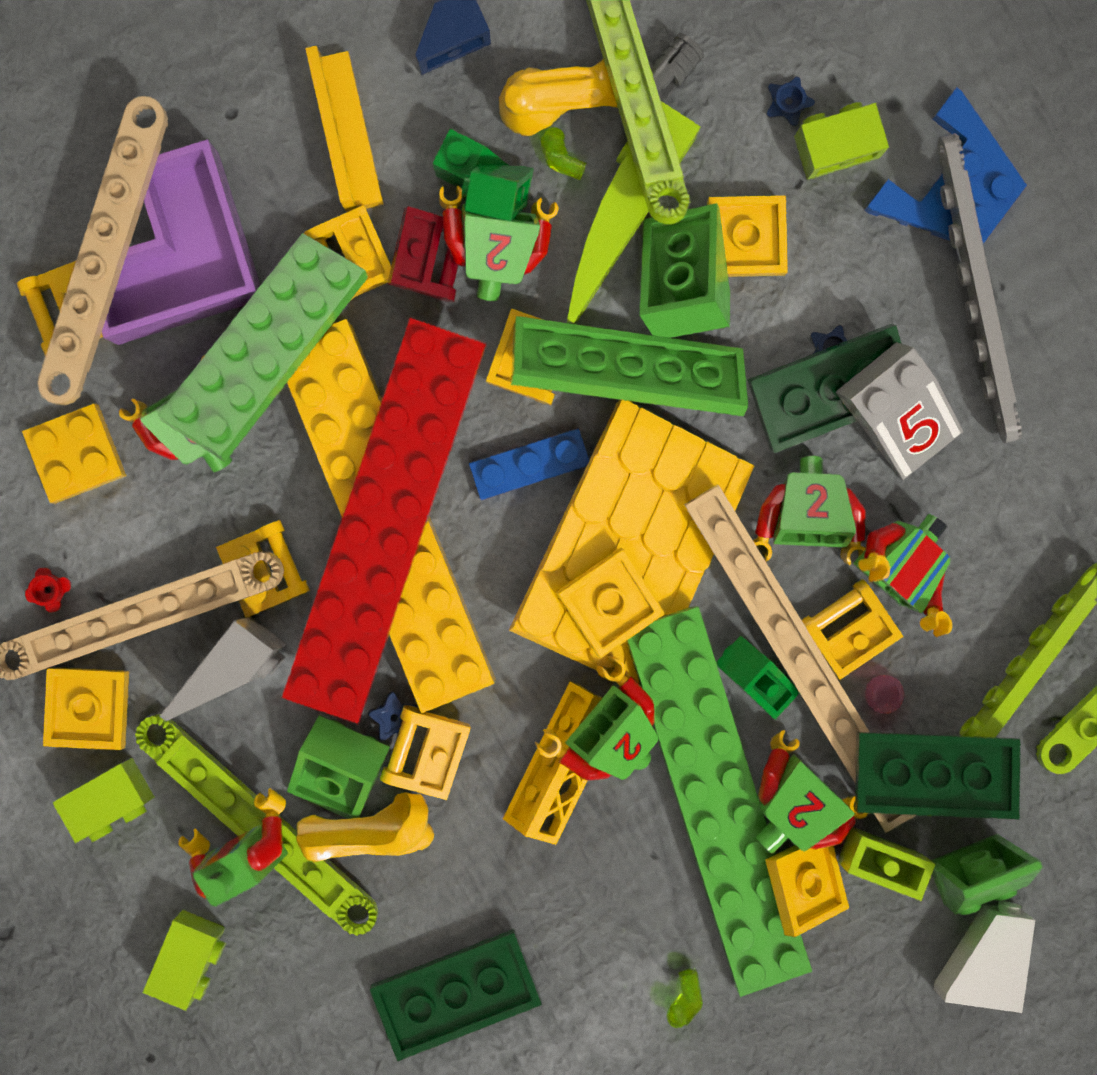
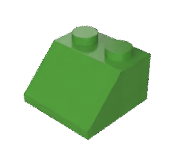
[287,715,390,819]

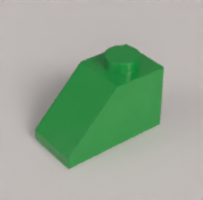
[432,129,509,189]
[462,164,534,222]
[716,635,799,720]

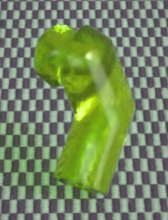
[540,127,587,181]
[666,969,703,1028]

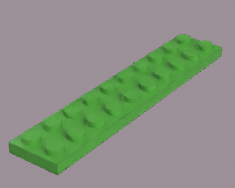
[626,605,812,997]

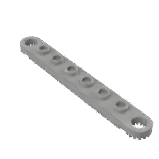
[938,133,1022,443]

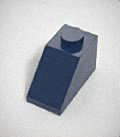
[415,0,491,75]

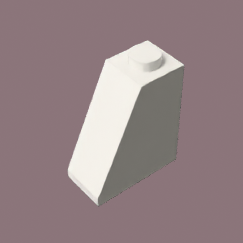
[934,901,1035,1013]

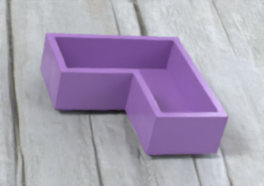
[102,139,261,345]

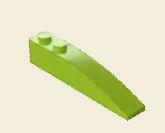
[567,101,701,324]

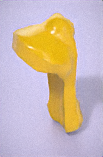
[499,59,618,136]
[296,792,434,862]

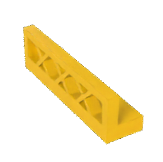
[305,46,384,212]
[503,681,603,845]

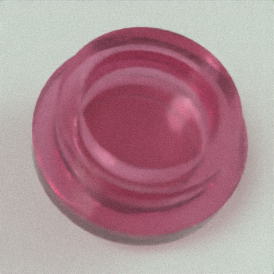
[865,675,905,714]

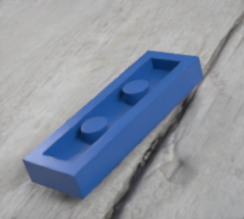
[469,428,589,501]

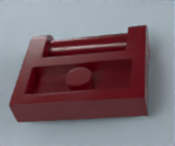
[387,206,458,302]

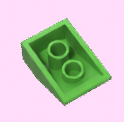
[640,203,730,338]
[931,834,1043,915]

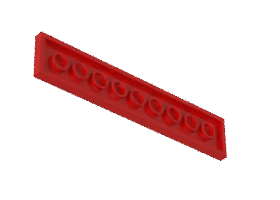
[282,318,487,723]

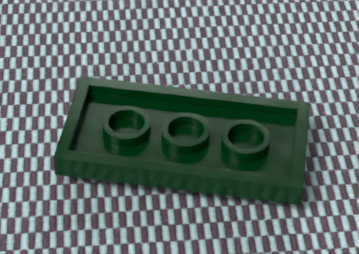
[747,324,902,453]
[855,732,1021,820]
[369,929,542,1062]

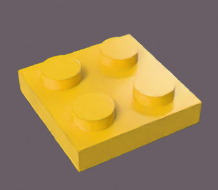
[707,196,788,277]
[22,404,126,504]
[556,548,665,658]
[43,667,129,750]
[765,845,849,937]

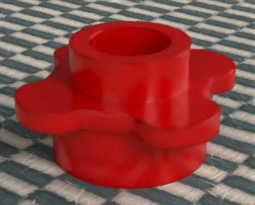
[25,567,71,612]

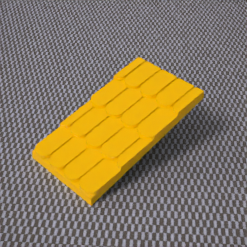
[509,400,754,685]

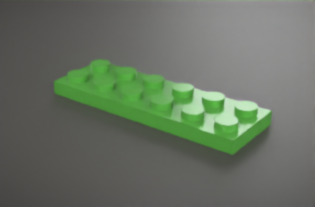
[157,233,368,462]
[511,316,748,416]

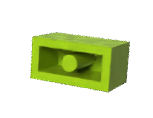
[794,102,889,180]
[52,758,155,844]
[838,827,935,901]
[142,910,226,1011]

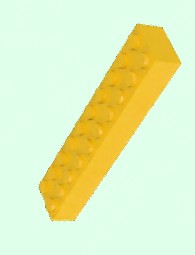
[287,319,496,714]

